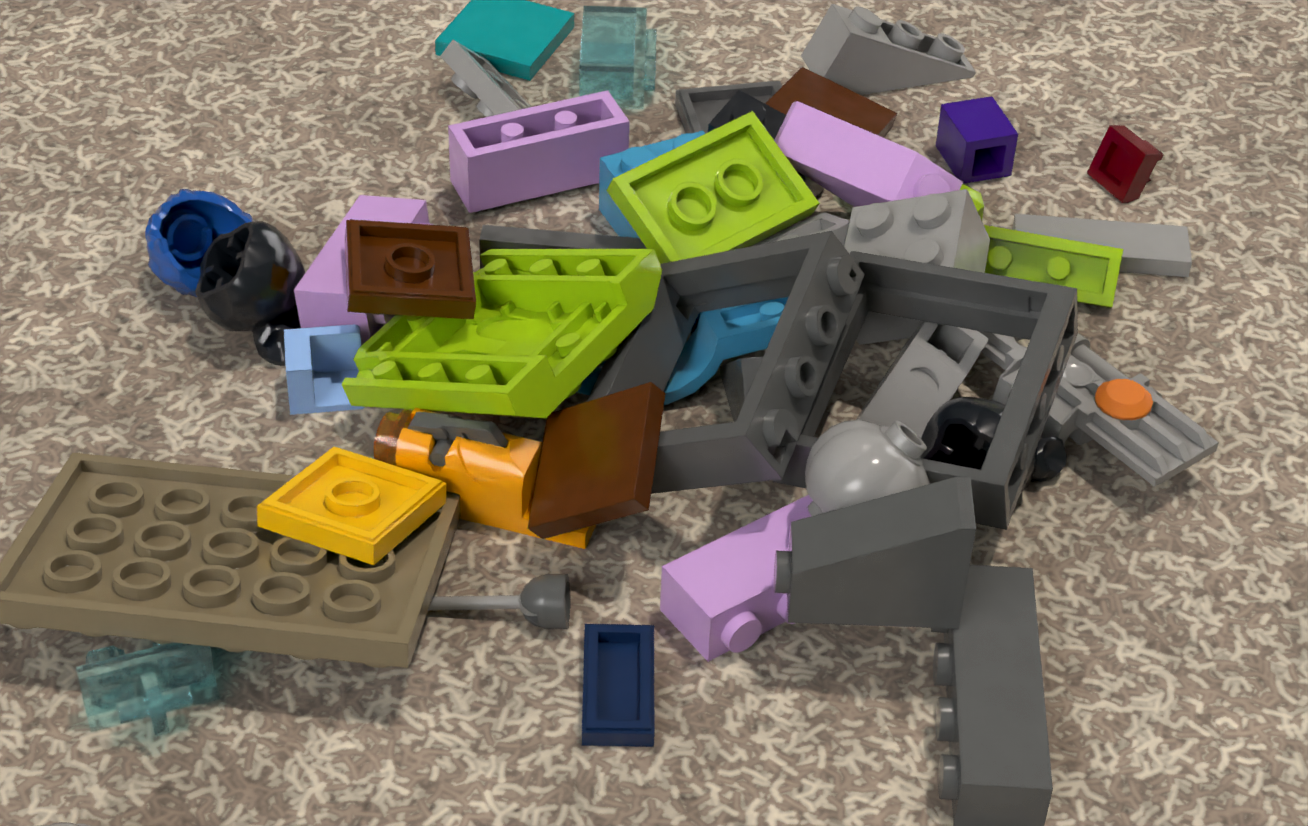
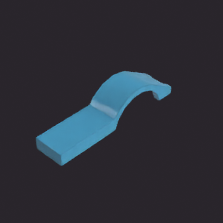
[576,297,788,405]

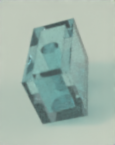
[579,6,657,110]

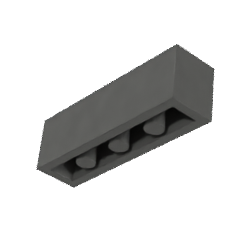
[931,565,1053,826]

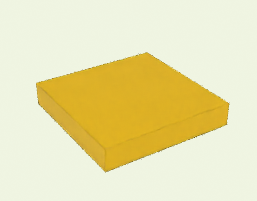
[257,446,447,565]

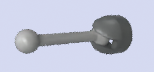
[427,574,571,629]

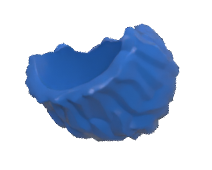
[145,189,253,297]

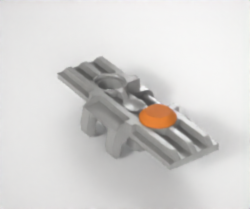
[979,331,1219,487]

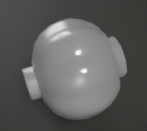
[805,420,930,516]

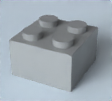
[844,189,990,345]

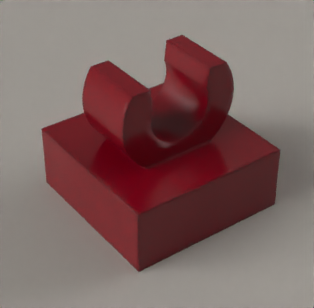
[1087,125,1164,203]

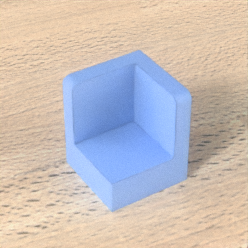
[284,324,365,415]

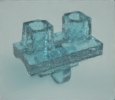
[76,642,220,737]

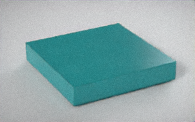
[435,0,575,81]

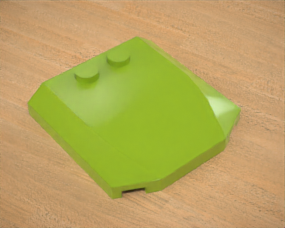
[342,249,662,419]

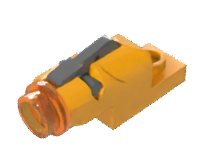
[374,408,597,549]

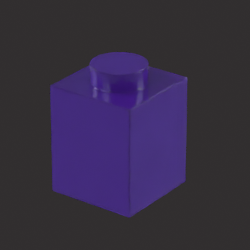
[935,96,1018,184]

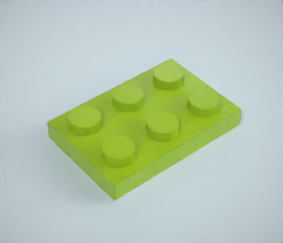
[606,111,820,264]

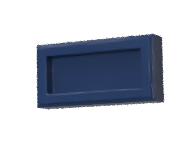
[582,624,655,747]

